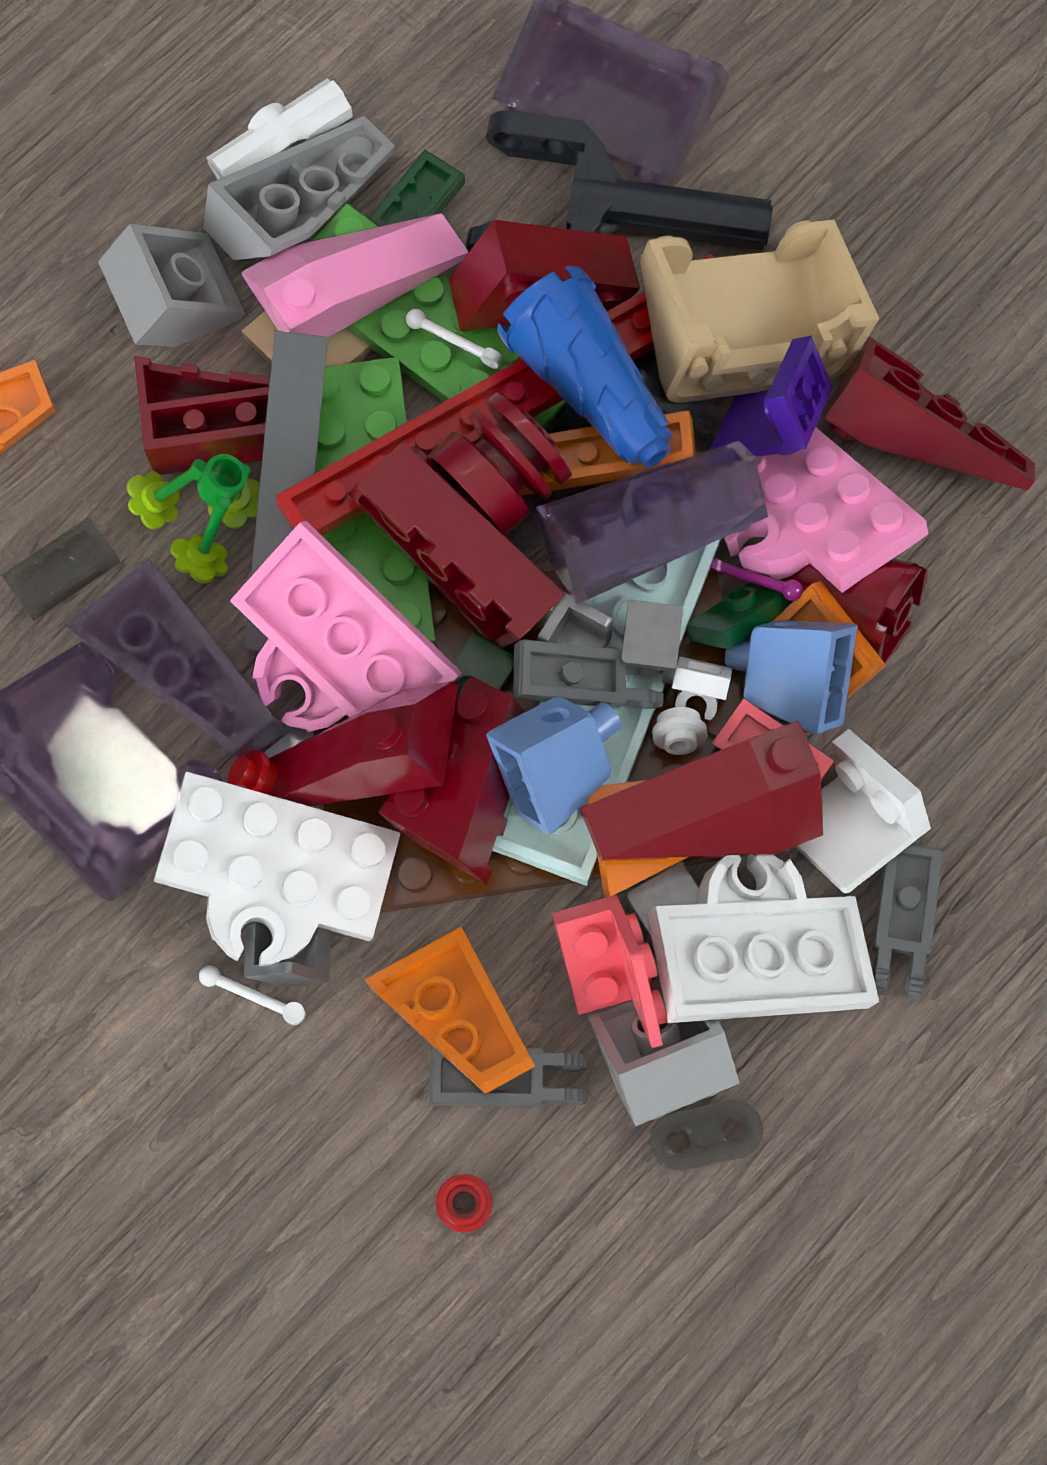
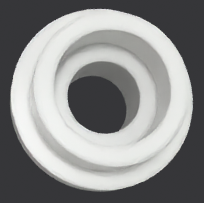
[652,707,707,755]

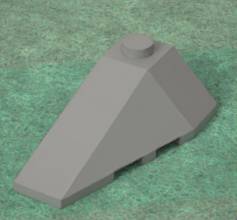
[203,116,395,260]

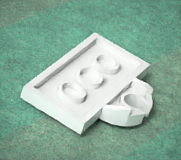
[154,772,400,966]
[647,855,879,1023]

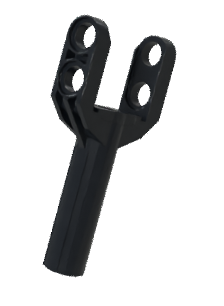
[465,110,773,252]

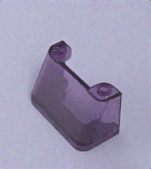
[492,0,730,185]
[0,641,223,901]

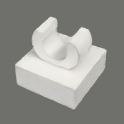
[672,657,732,720]

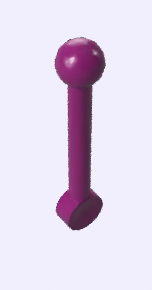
[709,557,803,601]

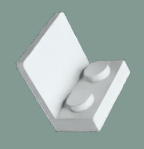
[795,729,931,893]

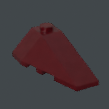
[824,336,1035,491]
[269,681,458,806]

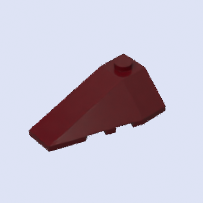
[580,720,823,861]

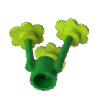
[127,454,260,584]

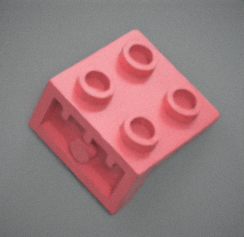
[552,895,668,1048]

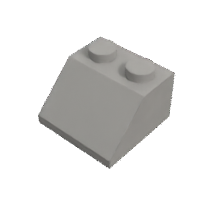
[98,224,245,347]
[586,983,740,1127]

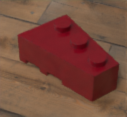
[448,219,640,331]
[134,356,270,475]
[378,676,526,885]

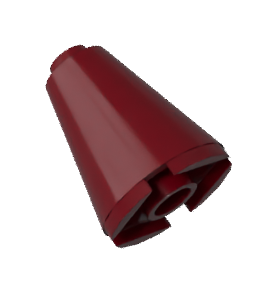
[780,559,928,663]

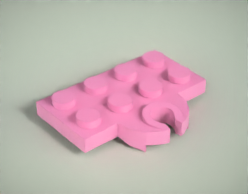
[715,427,928,592]
[230,521,462,732]

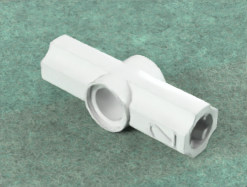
[206,79,353,180]

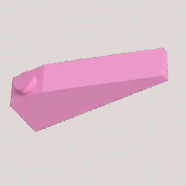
[242,213,469,337]

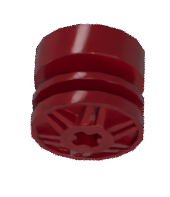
[428,392,572,537]

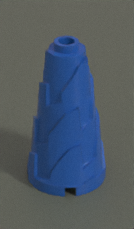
[497,266,672,468]

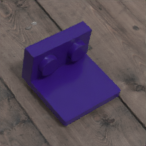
[708,335,833,464]

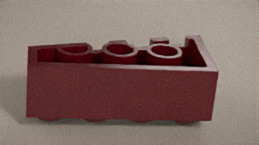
[348,441,566,648]

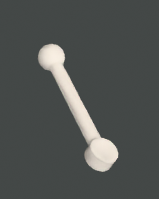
[406,309,503,369]
[199,965,306,1025]

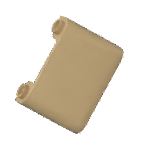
[640,220,879,403]

